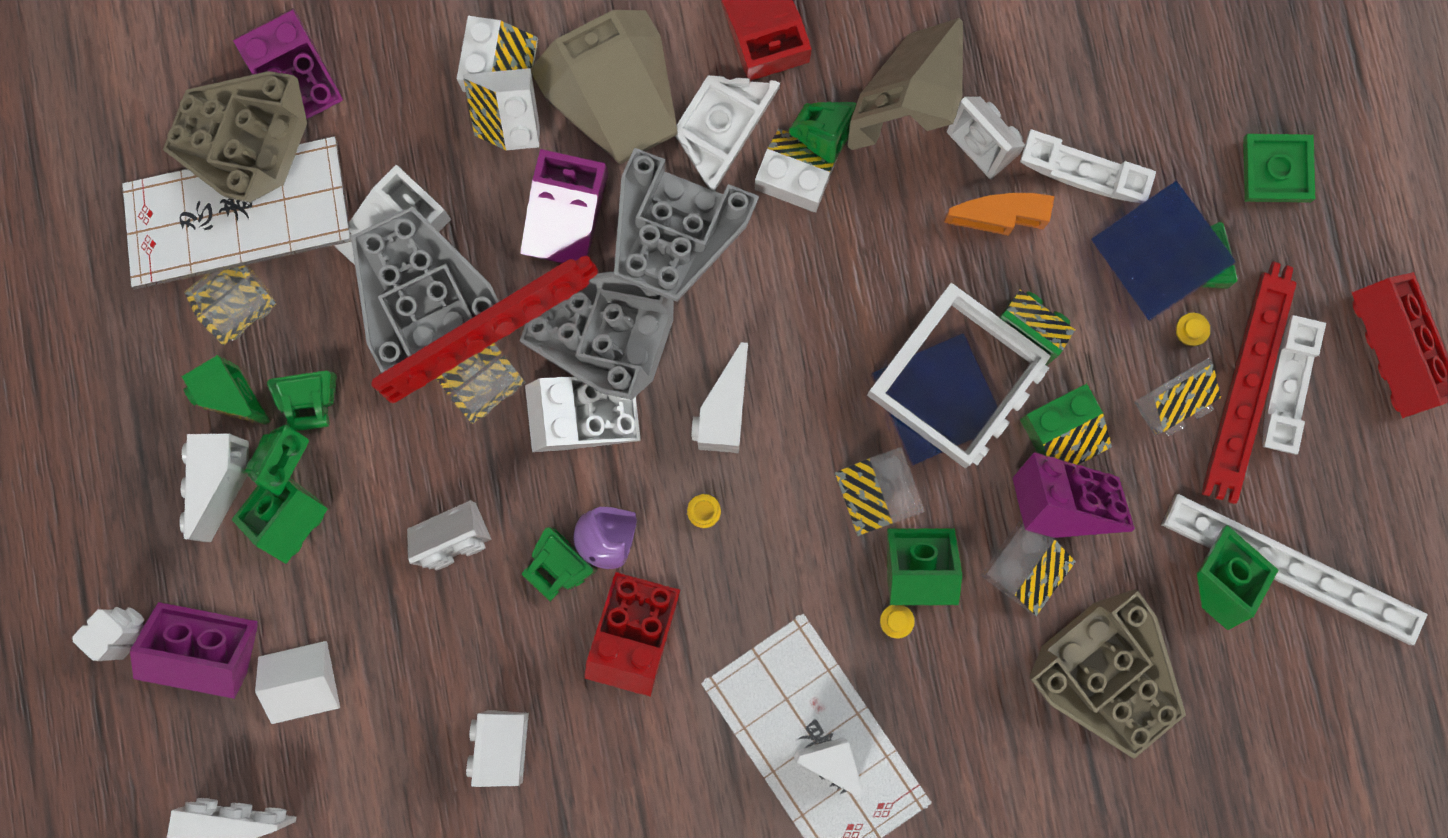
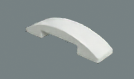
[1020,129,1156,204]
[1262,315,1326,455]

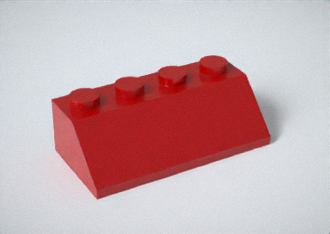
[1352,272,1448,418]

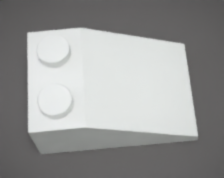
[947,97,1025,180]
[691,342,748,453]

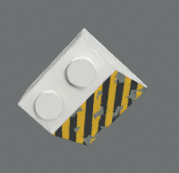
[457,16,538,92]
[463,68,540,150]
[755,128,838,213]

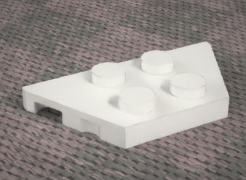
[676,75,780,191]

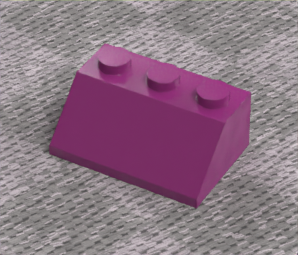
[130,602,258,699]

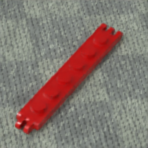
[371,256,598,403]
[1202,261,1297,504]

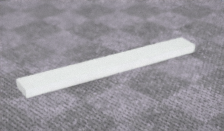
[1161,494,1428,645]

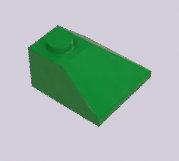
[1197,525,1279,630]

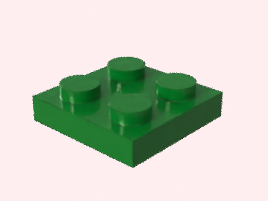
[1243,134,1316,203]

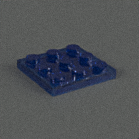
[1091,180,1236,322]
[871,333,998,466]

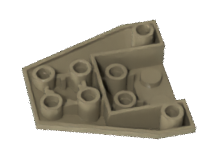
[531,10,678,165]
[848,18,963,150]
[163,71,307,203]
[1029,589,1186,759]

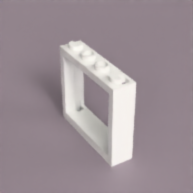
[867,283,1051,468]

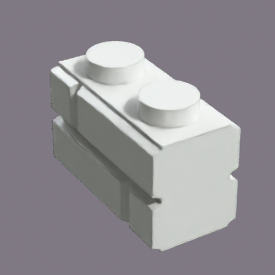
[72,607,144,661]

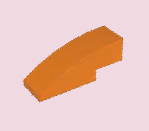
[944,193,1055,236]

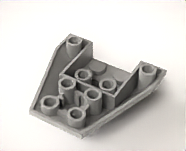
[614,148,759,302]
[351,206,499,373]
[520,271,674,400]

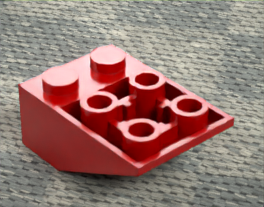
[720,0,812,81]
[584,572,681,697]

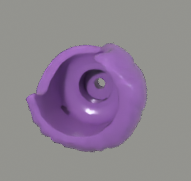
[573,507,637,569]

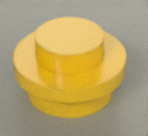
[1176,313,1210,346]
[687,494,721,528]
[880,605,915,638]

